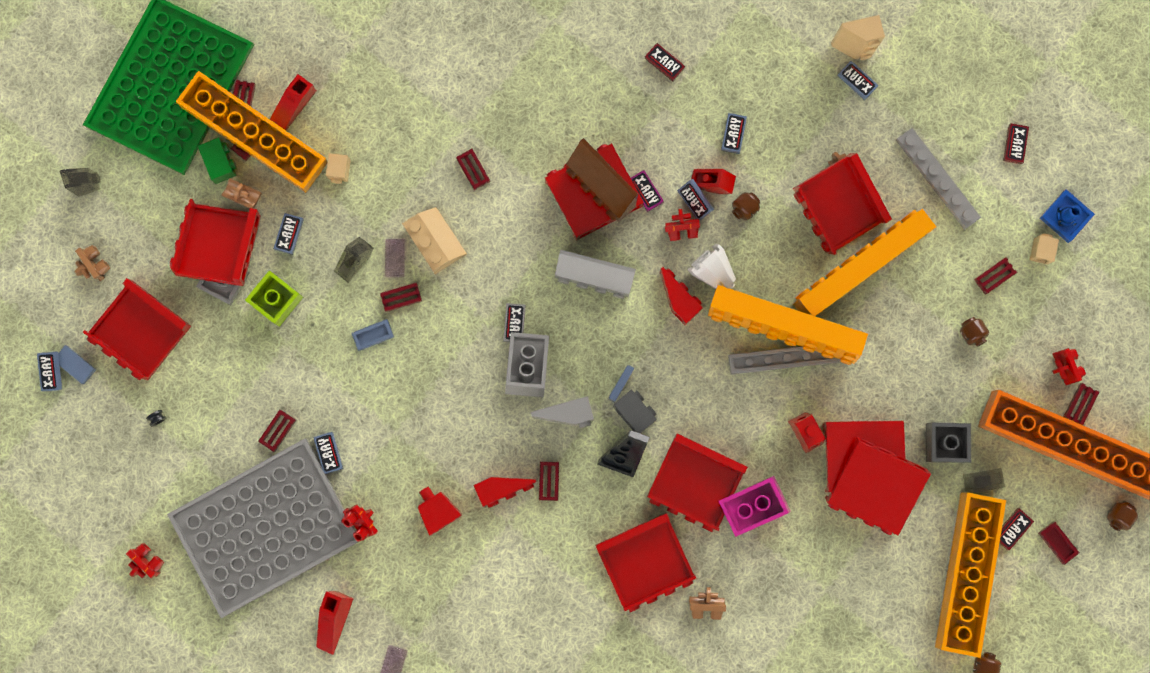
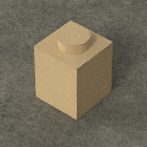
[326,153,351,184]
[1030,234,1059,265]

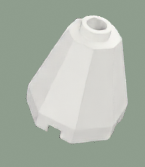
[688,244,736,289]

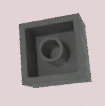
[613,389,657,433]
[926,422,971,463]

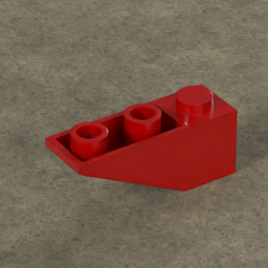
[270,74,317,130]
[660,267,703,325]
[473,477,537,508]
[316,591,354,655]

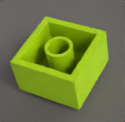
[245,270,304,327]

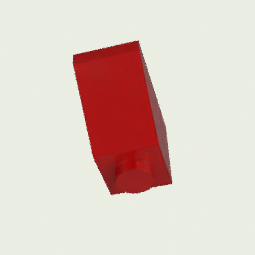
[691,169,736,194]

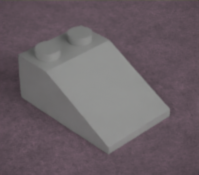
[505,332,549,397]
[531,396,594,428]

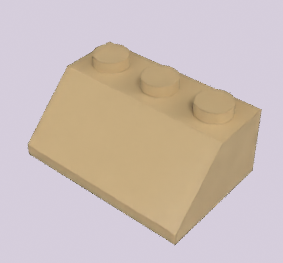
[831,15,885,60]
[402,207,467,275]

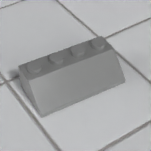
[555,250,636,299]

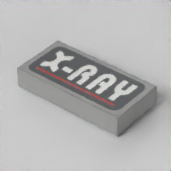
[503,303,526,342]

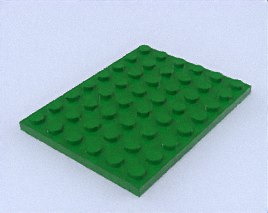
[83,0,254,175]

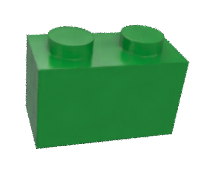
[198,137,237,184]

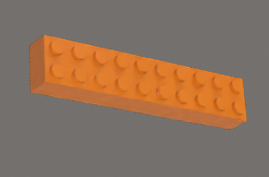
[978,390,1150,500]

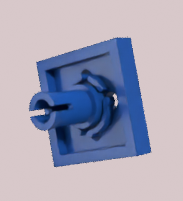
[1040,189,1095,243]

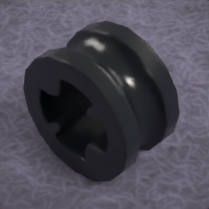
[146,410,167,427]

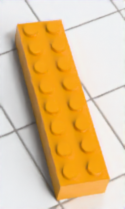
[176,71,328,193]
[793,208,936,316]
[708,285,868,365]
[935,492,1006,658]

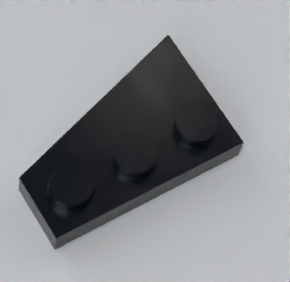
[597,430,649,477]

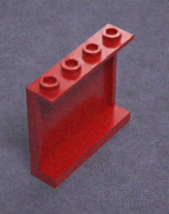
[545,143,644,241]
[793,153,892,255]
[170,199,261,286]
[83,278,191,380]
[823,421,906,492]
[647,433,748,532]
[825,436,931,536]
[595,513,696,612]

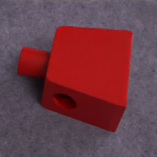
[788,412,826,453]
[418,486,462,536]

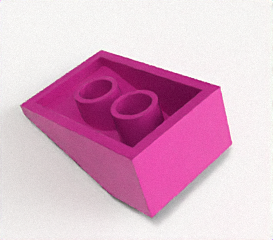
[719,476,791,537]

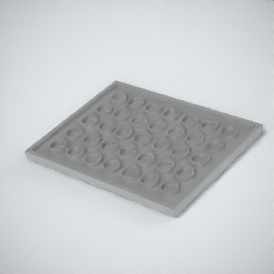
[167,438,358,618]

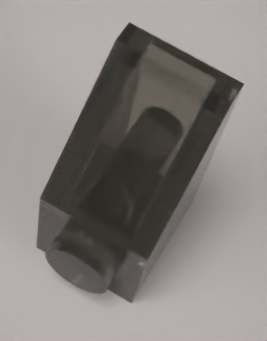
[59,168,101,197]
[334,236,374,283]
[963,468,1005,493]

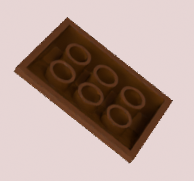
[566,138,638,223]

